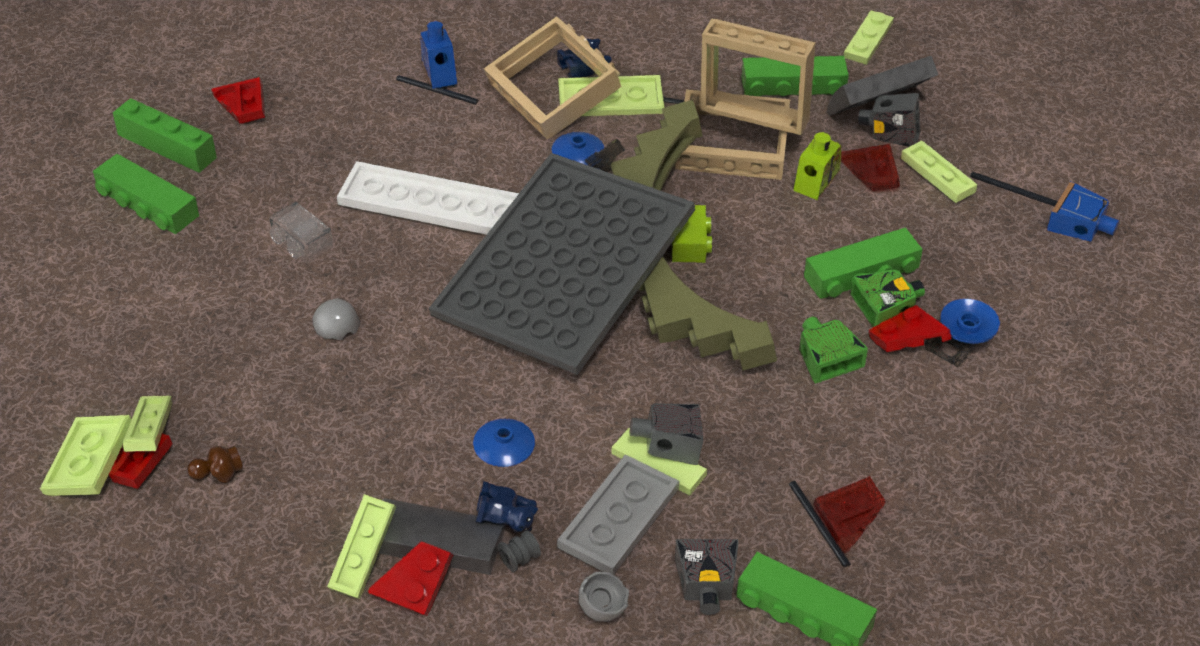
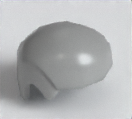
[312,298,360,340]
[578,572,629,622]

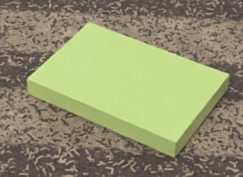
[40,415,132,496]

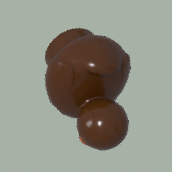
[187,446,243,483]

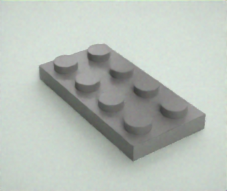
[557,454,679,575]

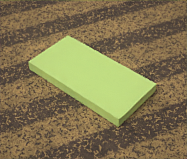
[558,75,664,116]

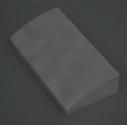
[826,56,938,116]
[379,498,506,575]

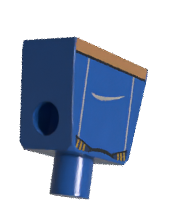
[420,21,457,89]
[1047,181,1120,242]

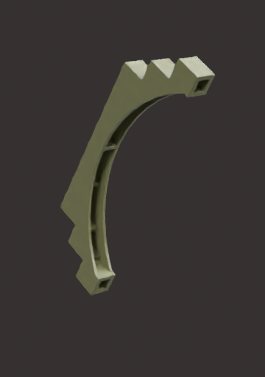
[610,100,777,371]

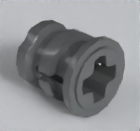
[498,530,541,572]

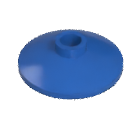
[552,132,605,166]
[940,299,1000,344]
[473,418,535,467]

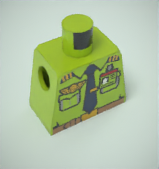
[793,132,841,200]

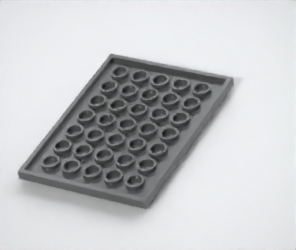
[429,153,695,375]

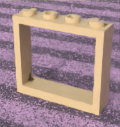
[484,16,622,139]
[701,18,815,135]
[675,89,790,180]

